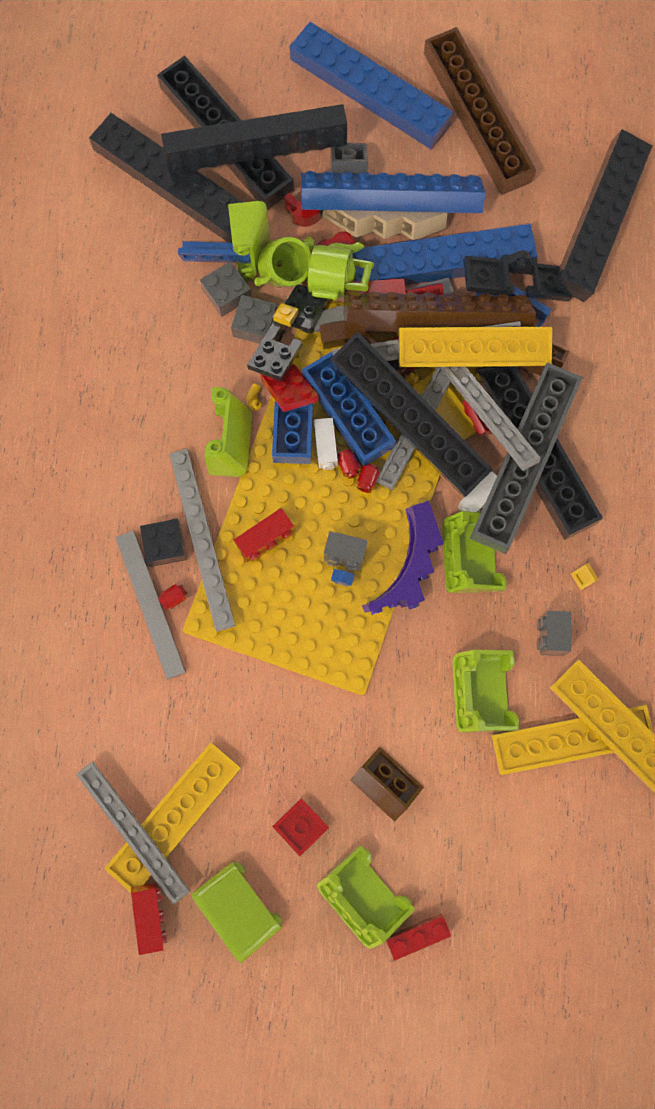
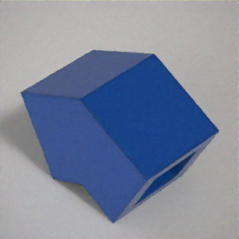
[331,569,355,586]

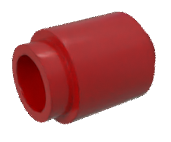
[337,449,361,479]
[356,464,380,493]
[158,583,188,610]

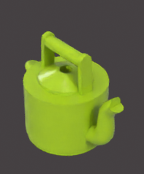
[254,236,315,288]
[308,242,374,301]

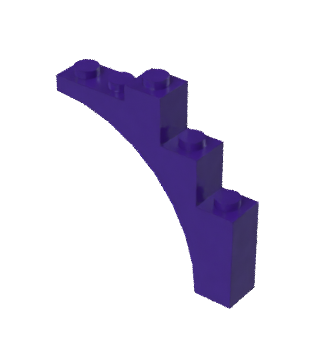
[362,501,444,615]

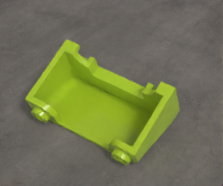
[228,201,271,281]
[204,387,252,477]
[442,511,507,593]
[452,650,519,733]
[317,845,415,949]
[191,861,283,963]

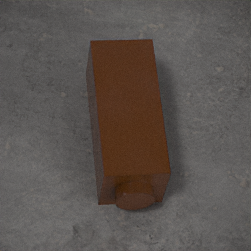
[319,321,370,350]

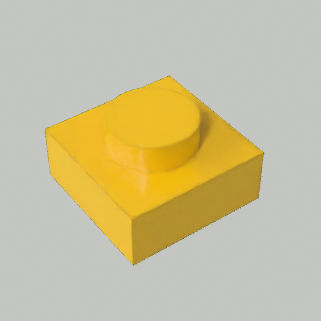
[273,303,298,327]
[571,563,599,590]

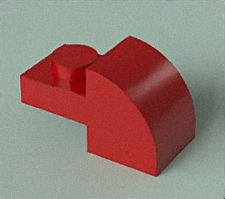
[284,192,320,227]

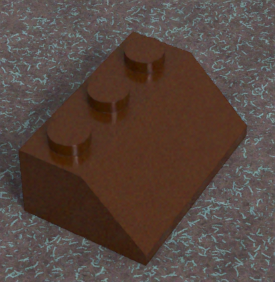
[350,747,424,822]

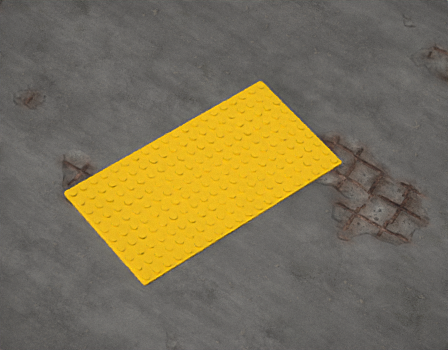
[183,300,477,696]

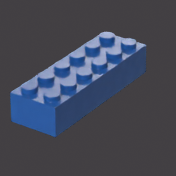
[302,351,396,466]

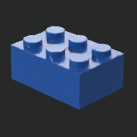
[272,402,313,464]

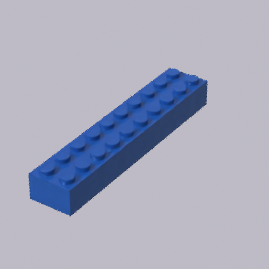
[289,21,453,149]
[301,171,486,213]
[353,224,538,285]

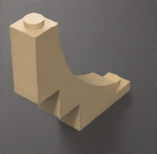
[323,210,447,240]

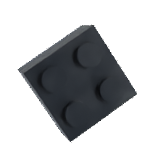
[140,518,187,567]

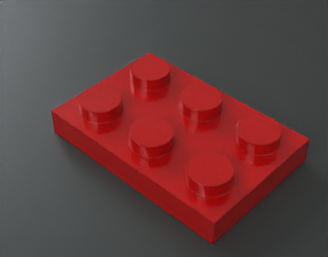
[261,364,318,412]

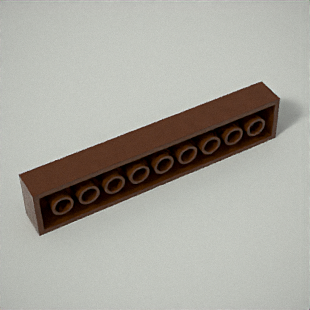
[424,27,536,195]
[343,291,536,332]

